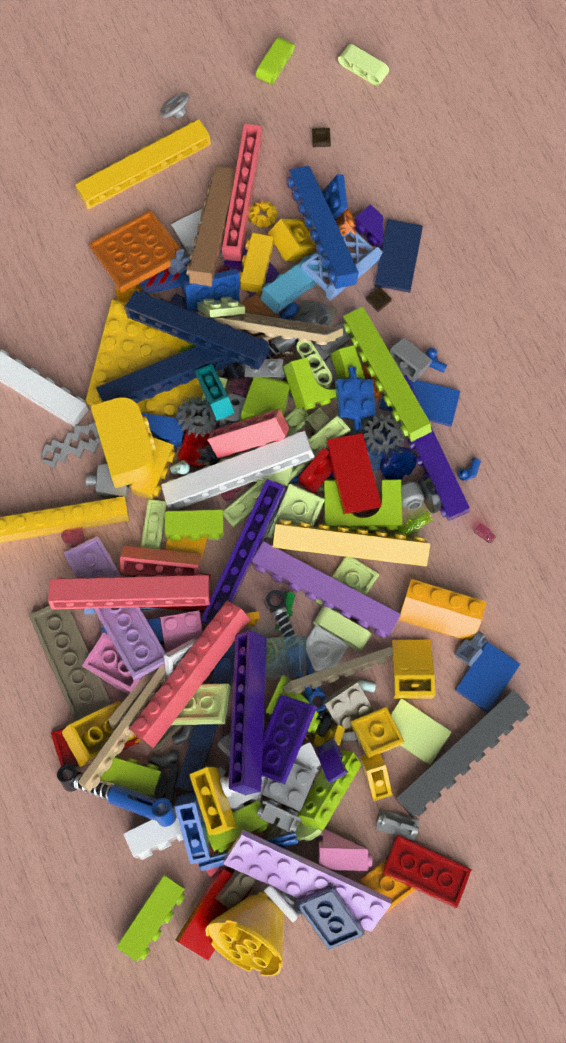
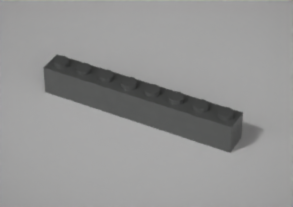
[396,690,530,817]

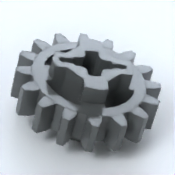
[176,397,217,437]
[363,414,404,456]

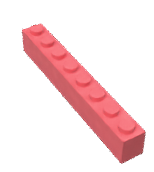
[222,124,263,262]
[48,574,210,609]
[129,601,250,748]

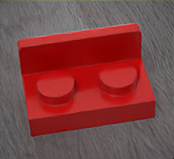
[299,447,333,494]

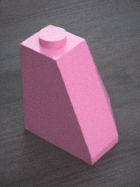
[318,829,372,871]

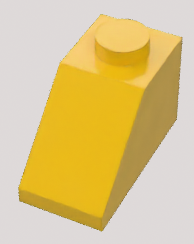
[360,754,392,801]

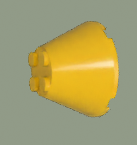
[206,892,285,976]

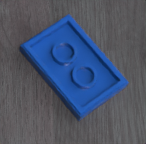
[455,642,520,713]

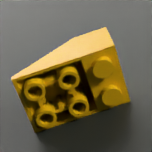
[391,640,435,699]

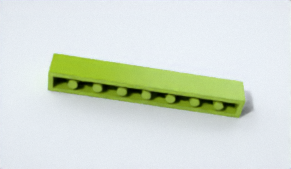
[342,306,432,442]

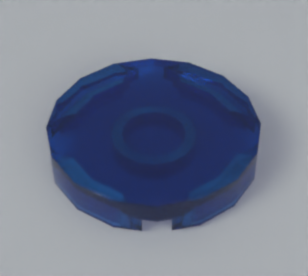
[380,447,417,480]

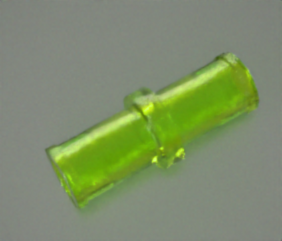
[395,511,434,538]

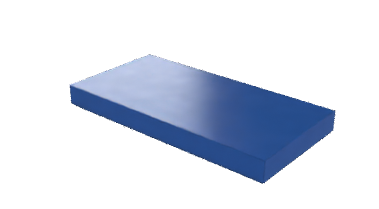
[379,378,460,427]

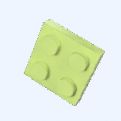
[197,297,245,318]

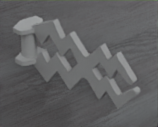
[41,422,101,468]

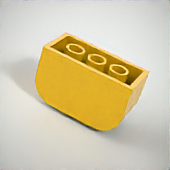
[90,398,156,488]

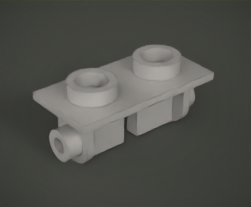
[245,359,285,377]
[257,799,301,833]
[375,809,420,841]

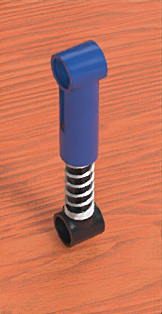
[264,590,327,712]
[57,764,177,827]

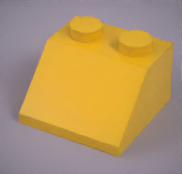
[268,219,316,261]

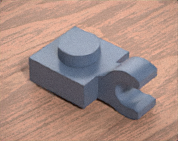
[168,249,190,275]
[454,631,488,667]

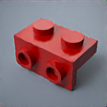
[178,430,211,468]

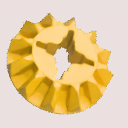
[249,200,277,227]

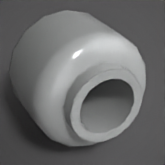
[401,481,425,510]

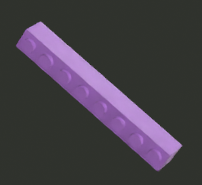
[252,541,401,638]

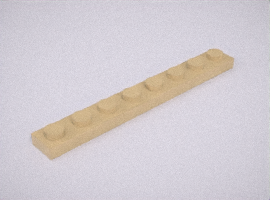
[78,649,173,792]

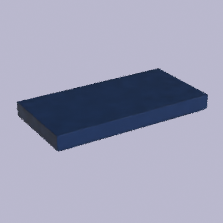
[375,219,423,293]

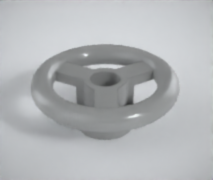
[160,92,189,119]

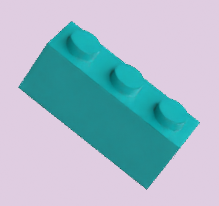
[194,364,234,421]

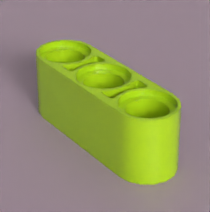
[255,37,295,85]

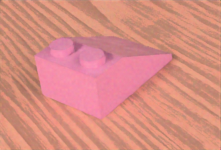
[160,610,203,653]
[82,632,144,695]

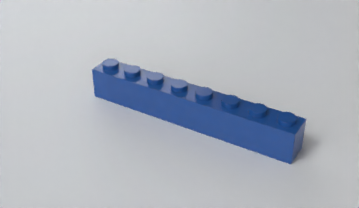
[286,165,359,289]

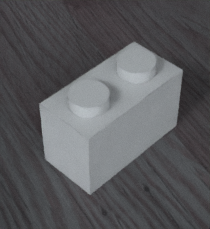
[390,338,432,382]

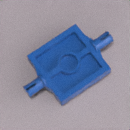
[335,367,376,431]

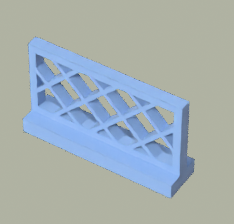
[301,231,383,301]

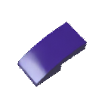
[316,738,348,783]

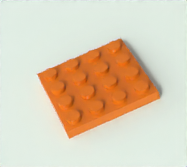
[88,210,181,293]

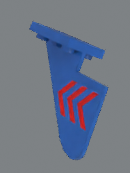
[139,267,240,312]

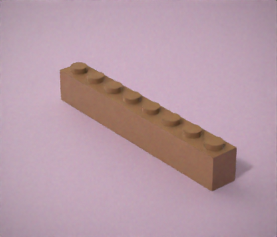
[186,166,236,287]

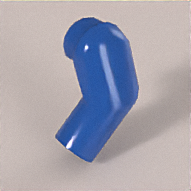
[279,303,299,320]
[425,348,447,373]
[457,458,481,481]

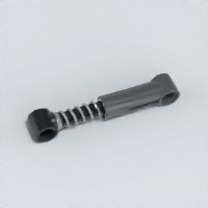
[224,302,333,389]

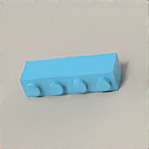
[261,253,328,314]

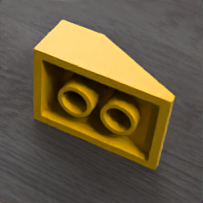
[62,701,137,767]

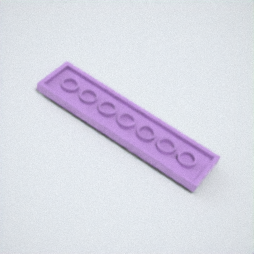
[63,536,166,680]
[223,830,391,932]

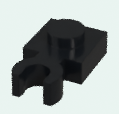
[196,446,221,465]

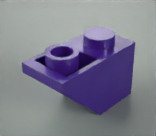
[355,204,383,249]

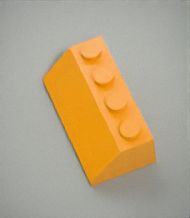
[399,579,486,642]

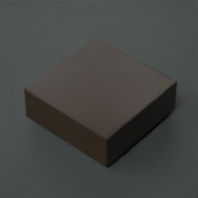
[312,128,331,147]
[366,286,392,312]

